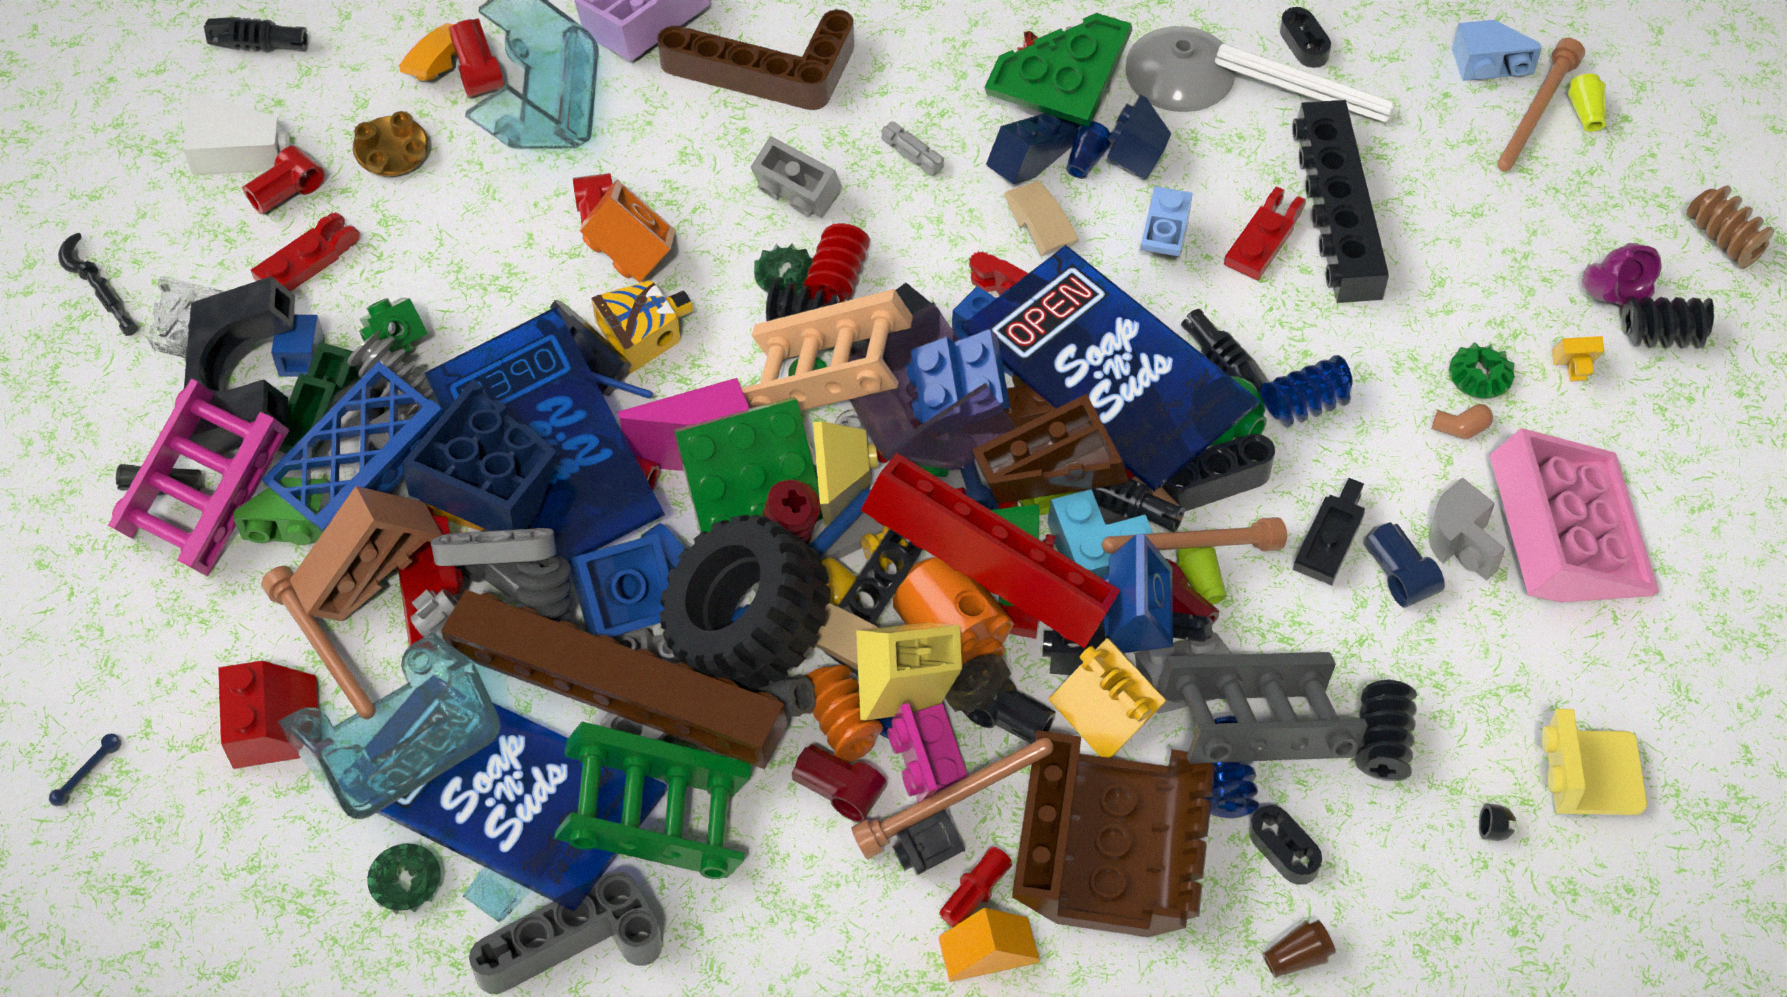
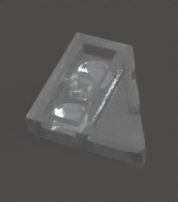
[148,276,223,358]

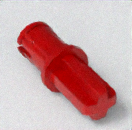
[939,847,1013,928]

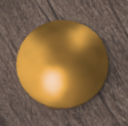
[353,111,429,176]

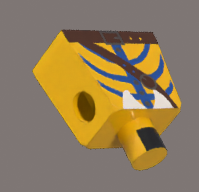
[591,281,693,374]

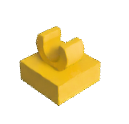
[1552,336,1605,382]

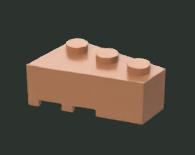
[290,486,442,621]

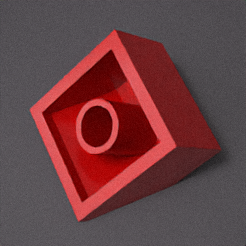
[218,660,322,769]

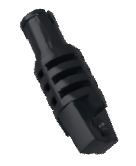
[204,17,308,52]
[1181,309,1271,397]
[1076,478,1185,532]

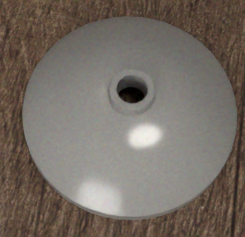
[1125,26,1236,112]

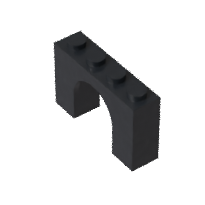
[184,276,295,454]

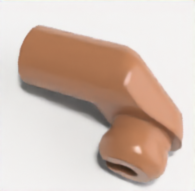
[1431,404,1493,439]

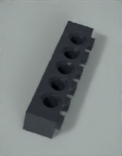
[1292,100,1389,303]

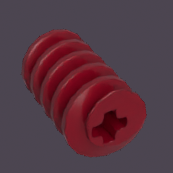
[762,479,820,546]

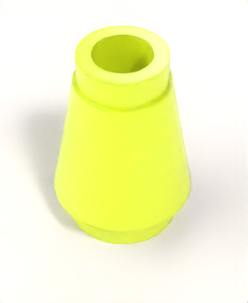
[1568,73,1606,132]

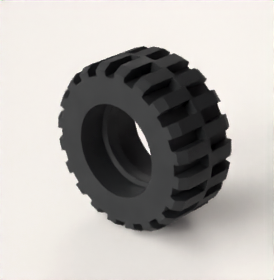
[660,515,831,690]

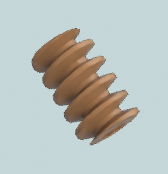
[1686,185,1775,269]

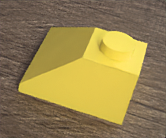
[813,421,878,527]

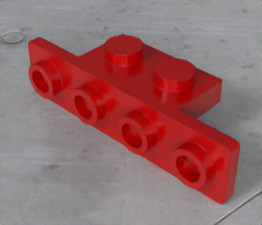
[398,507,462,651]

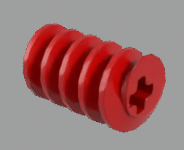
[803,223,871,303]

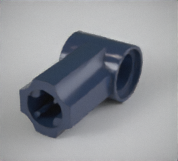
[1365,522,1445,608]

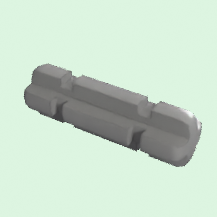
[881,121,944,176]

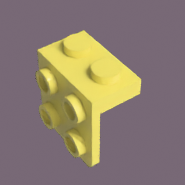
[1542,709,1647,815]

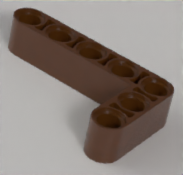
[657,9,854,110]

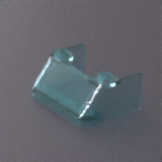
[465,0,599,149]

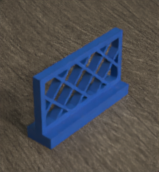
[261,361,444,533]

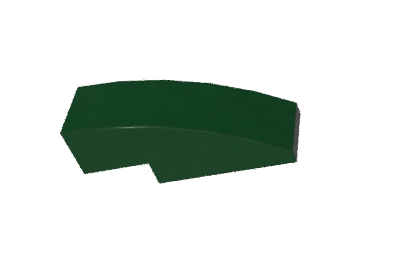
[278,342,363,459]

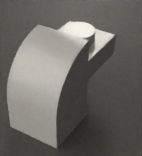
[1429,477,1506,581]

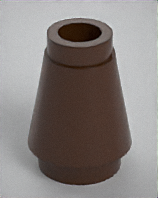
[1262,920,1336,978]

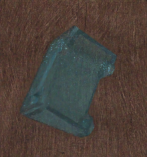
[278,633,500,819]

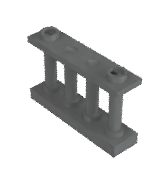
[1157,652,1368,764]

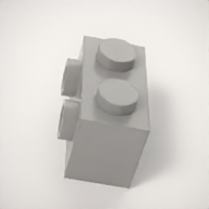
[750,136,842,218]

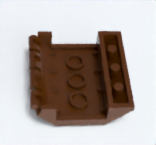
[1012,730,1215,937]

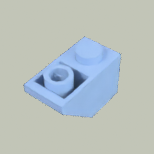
[1452,20,1542,81]
[1141,186,1193,256]

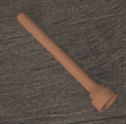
[1497,38,1586,172]
[1102,517,1287,554]
[261,566,376,719]
[851,738,1053,860]

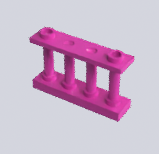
[108,379,289,577]

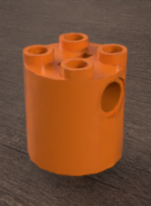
[893,557,1014,681]

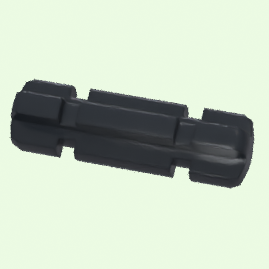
[1173,612,1213,642]

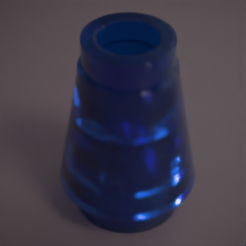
[1066,121,1111,179]

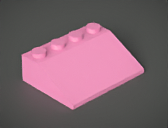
[1490,428,1659,603]

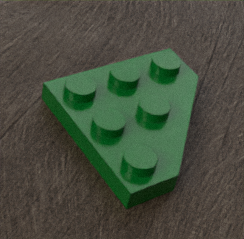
[984,13,1133,127]

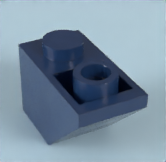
[1107,94,1171,180]

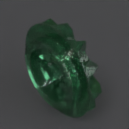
[754,243,813,294]
[367,843,441,915]

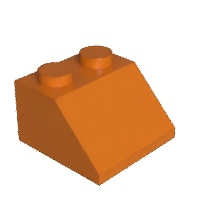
[580,179,675,283]

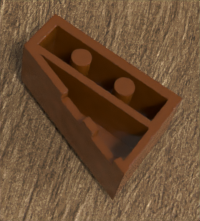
[972,394,1129,504]

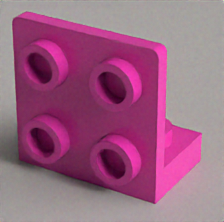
[887,703,968,802]

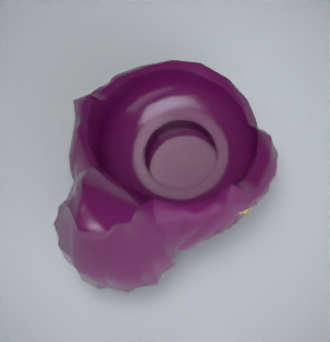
[1582,243,1662,306]

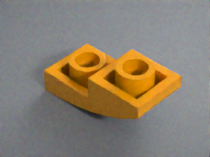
[399,23,457,81]

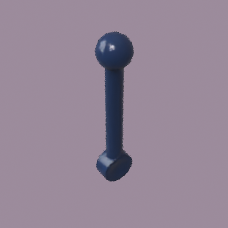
[49,734,121,807]

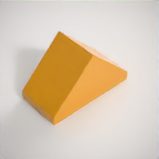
[938,907,1040,982]

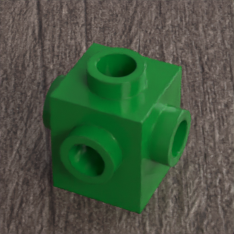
[359,297,428,353]

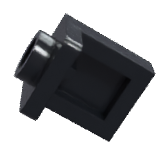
[892,810,965,875]

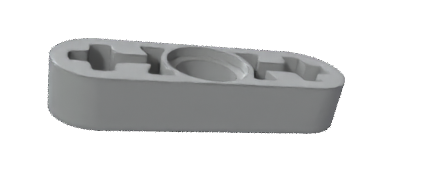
[431,528,557,566]

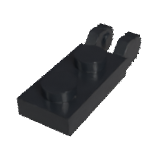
[536,300,632,396]

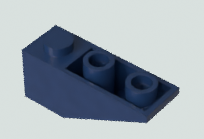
[986,113,1093,184]

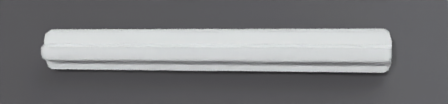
[1215,44,1394,123]

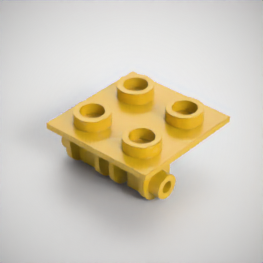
[1048,638,1167,758]

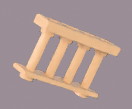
[742,289,913,411]

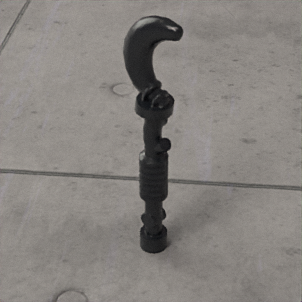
[58,233,138,336]

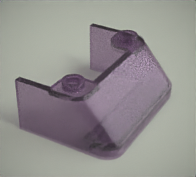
[848,302,1016,470]

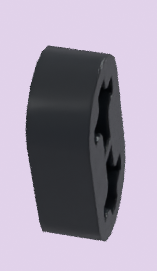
[1279,7,1331,68]
[1249,805,1322,885]

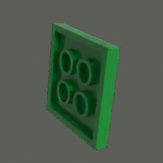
[673,397,823,533]

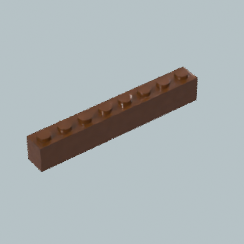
[441,589,787,769]

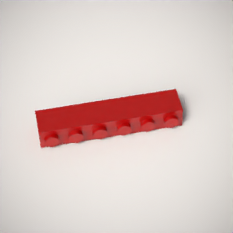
[861,453,1120,649]

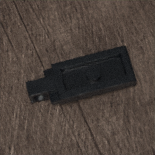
[1293,478,1365,586]

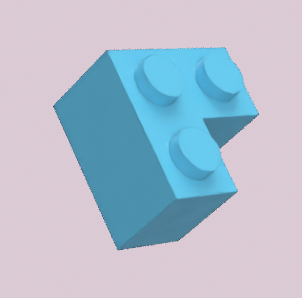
[1047,489,1160,579]

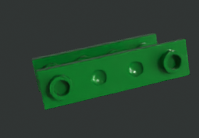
[555,721,751,879]

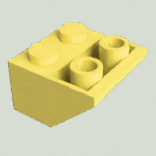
[856,622,962,720]

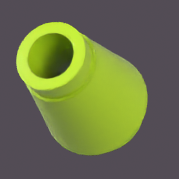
[1176,547,1227,605]

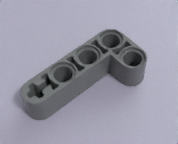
[469,872,662,994]

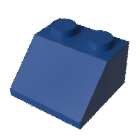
[567,533,669,637]
[1104,533,1173,653]

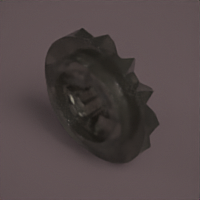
[945,654,1011,715]

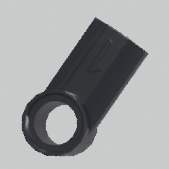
[961,669,1056,744]

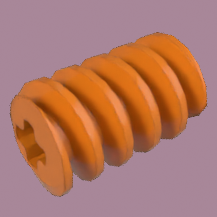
[805,665,883,762]

